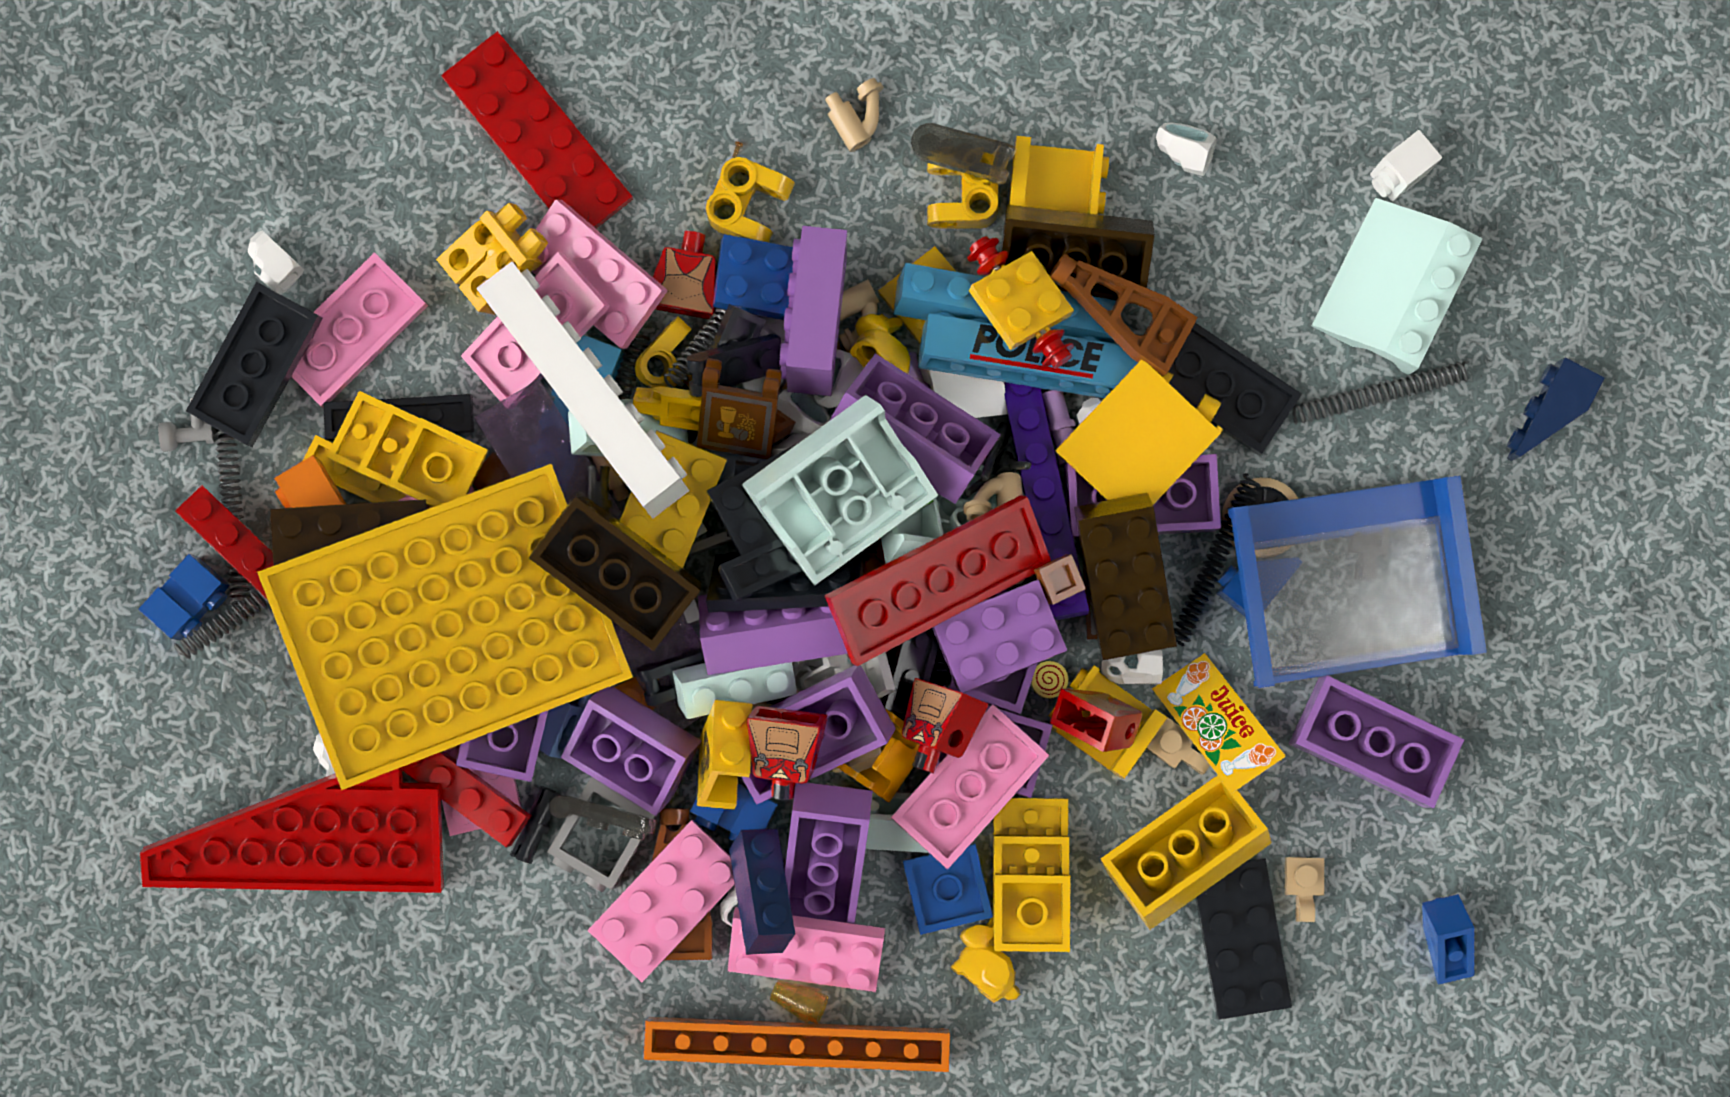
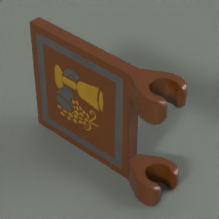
[697,358,782,459]

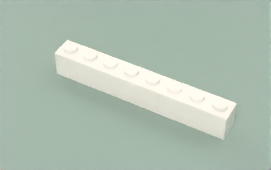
[476,262,690,518]

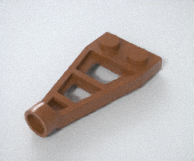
[1049,254,1198,377]
[652,808,713,960]

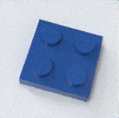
[713,234,793,320]
[903,844,993,935]

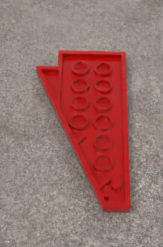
[140,767,444,893]

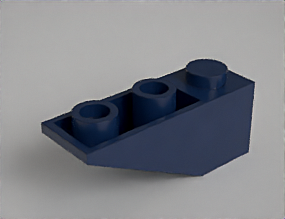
[1507,357,1605,461]

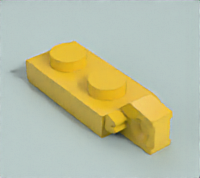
[633,387,702,431]

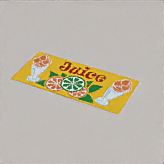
[1152,653,1285,793]

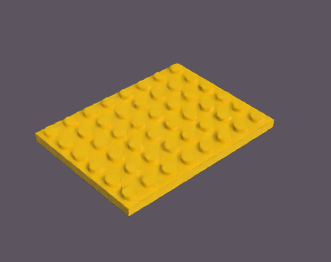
[257,464,633,790]

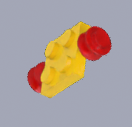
[967,236,1074,369]

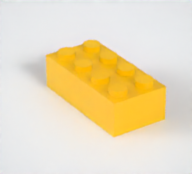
[619,430,727,569]
[1100,775,1272,930]

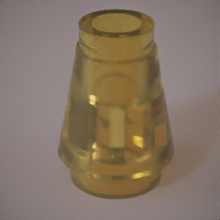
[770,979,829,1024]

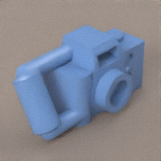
[539,694,592,759]

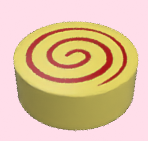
[1031,661,1068,698]

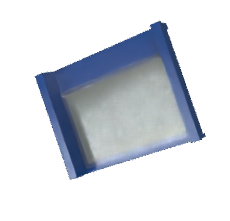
[1228,475,1487,688]

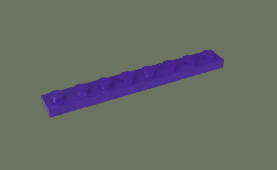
[1004,382,1089,620]

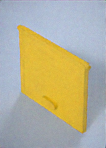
[1055,360,1223,505]

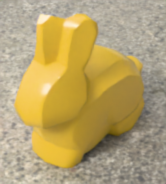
[850,314,911,375]
[951,917,1021,1003]

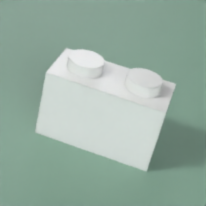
[1370,130,1442,202]

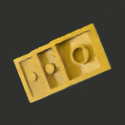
[326,391,489,507]
[993,798,1071,952]

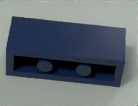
[729,829,795,955]

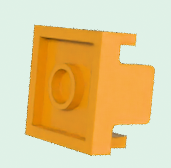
[837,709,920,802]

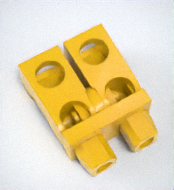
[436,203,548,315]

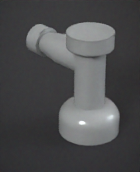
[158,397,216,452]

